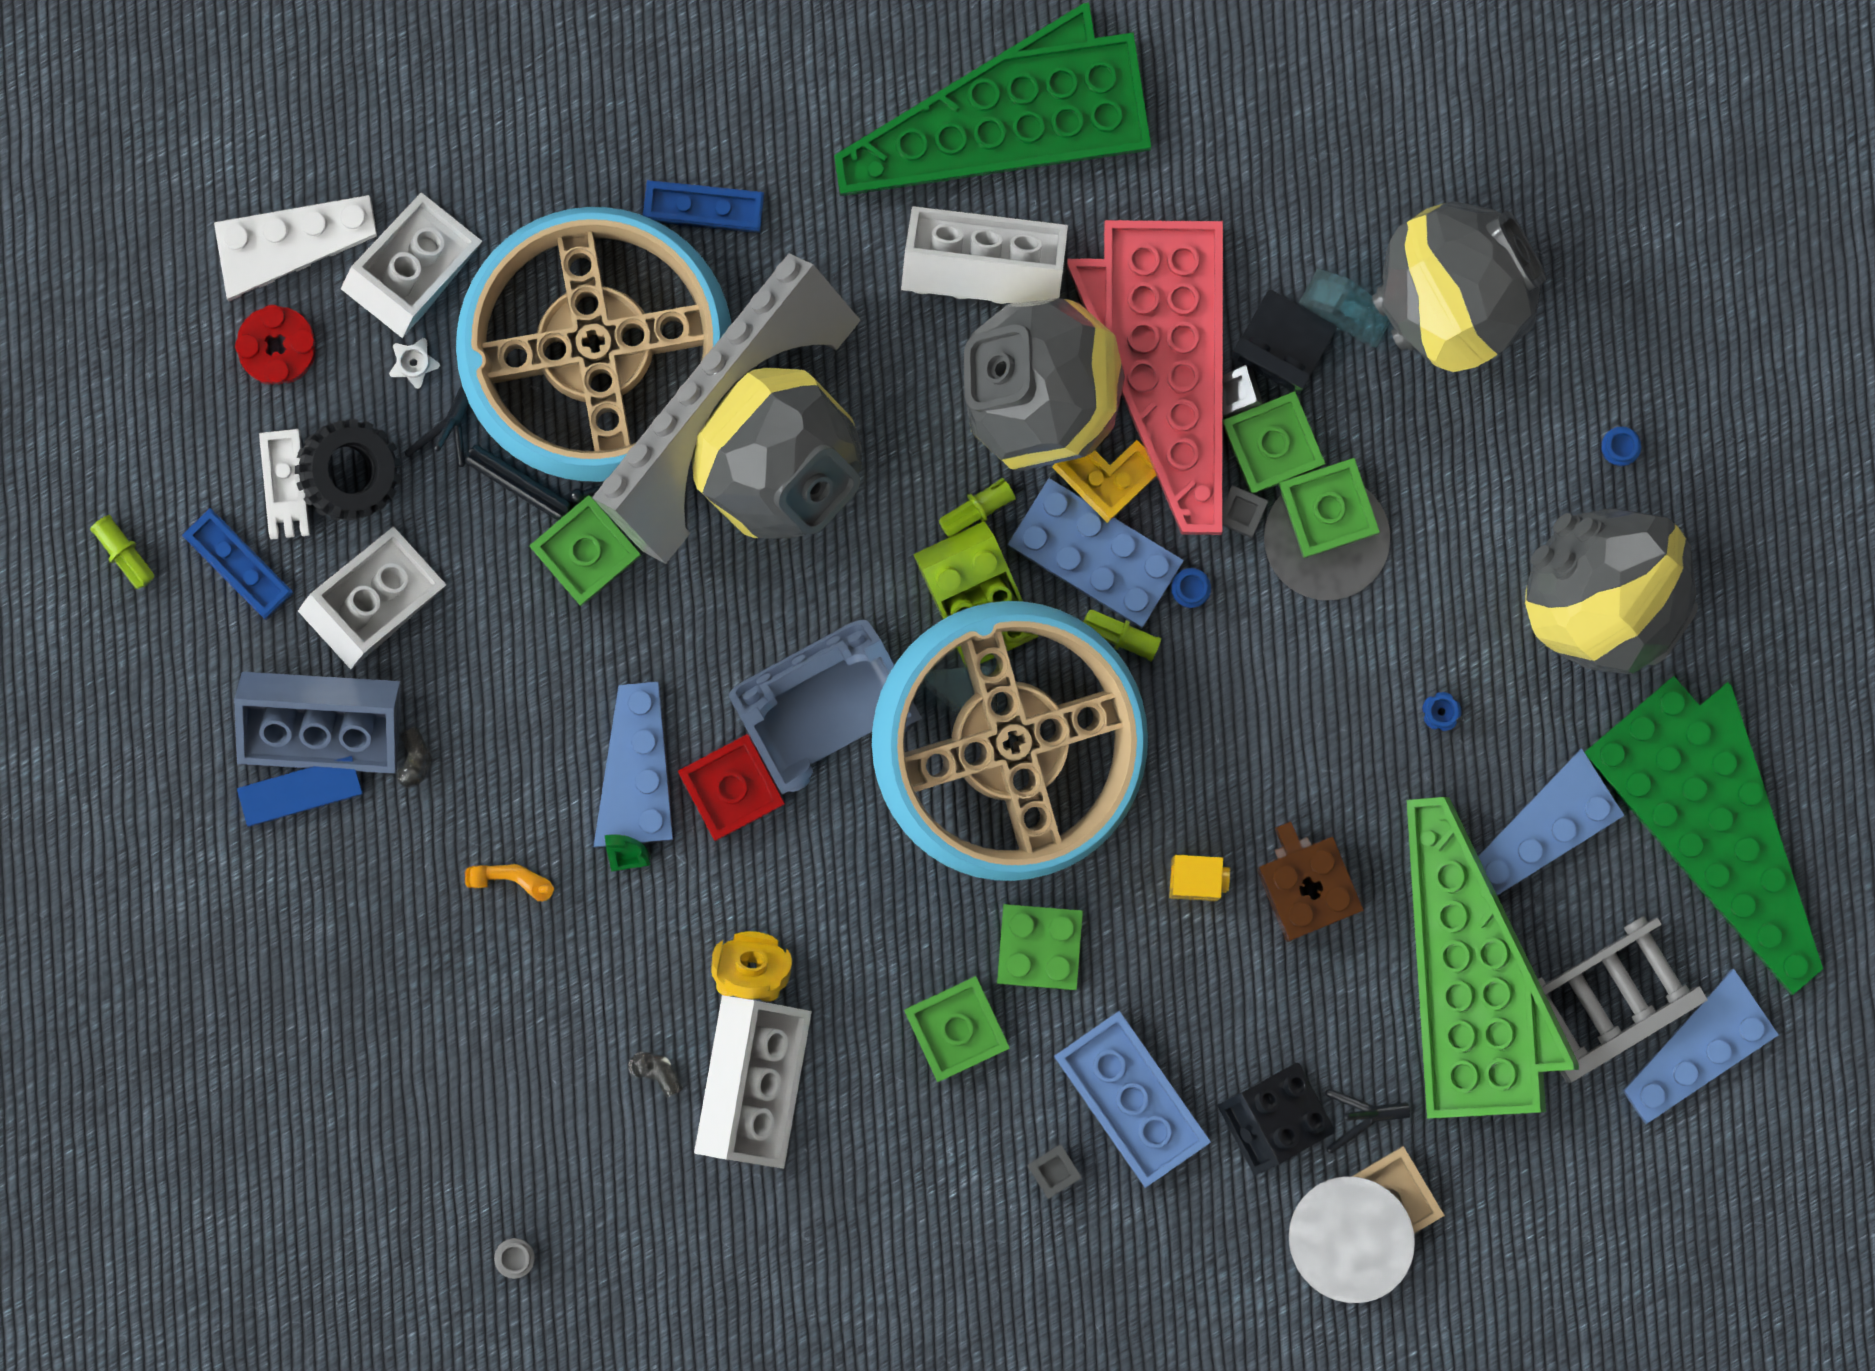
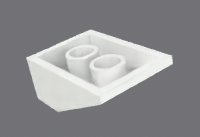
[341,193,482,338]
[298,526,446,669]

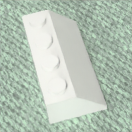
[901,206,1068,304]
[694,995,812,1169]

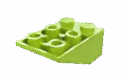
[913,521,1039,670]

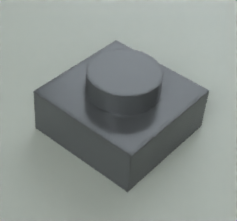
[1222,365,1263,418]
[1222,485,1268,539]
[1027,1144,1082,1199]

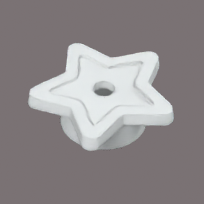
[389,338,440,389]

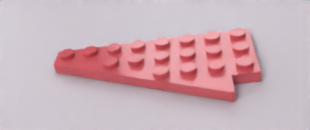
[1067,220,1223,535]

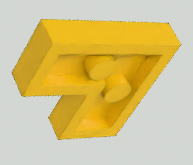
[1052,440,1156,523]

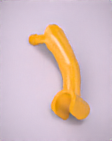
[465,864,554,901]

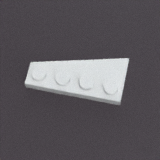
[214,195,377,301]

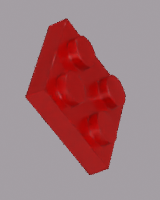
[678,734,785,842]

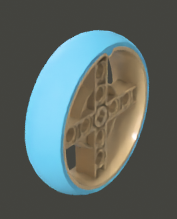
[456,207,731,482]
[872,601,1148,881]

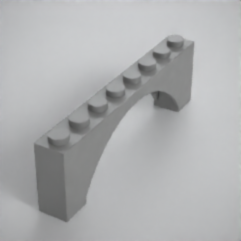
[592,253,861,564]

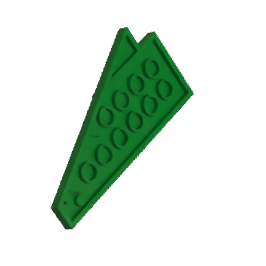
[834,2,1151,196]
[1584,676,1823,995]

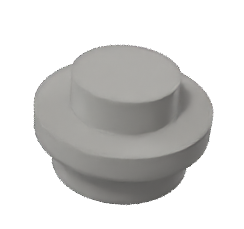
[494,1238,535,1279]

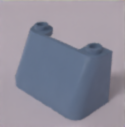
[729,620,922,794]

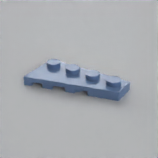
[1478,748,1624,895]
[1622,969,1778,1124]

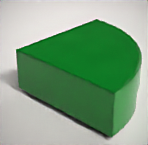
[604,834,651,871]

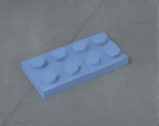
[1007,478,1184,629]
[1054,1011,1211,1188]

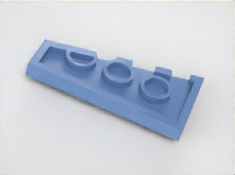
[593,682,673,848]

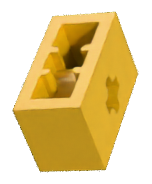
[1169,855,1230,901]

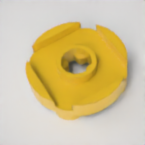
[711,931,792,1002]

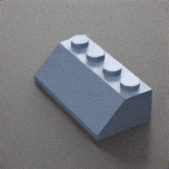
[234,672,401,773]

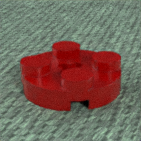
[235,305,316,385]

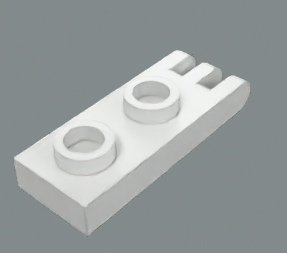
[259,429,310,540]

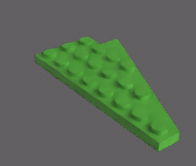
[1407,797,1579,1119]

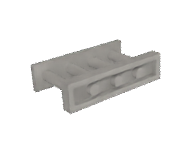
[1538,916,1708,1083]

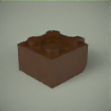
[1257,821,1363,942]

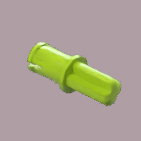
[939,478,1016,537]
[90,514,154,589]
[1083,610,1161,661]

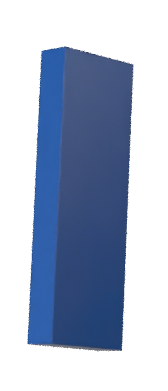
[643,180,765,233]
[182,508,294,620]
[237,756,364,827]

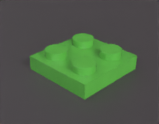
[1222,391,1325,494]
[1278,458,1380,559]
[529,495,641,607]
[997,904,1083,990]
[904,976,1010,1082]

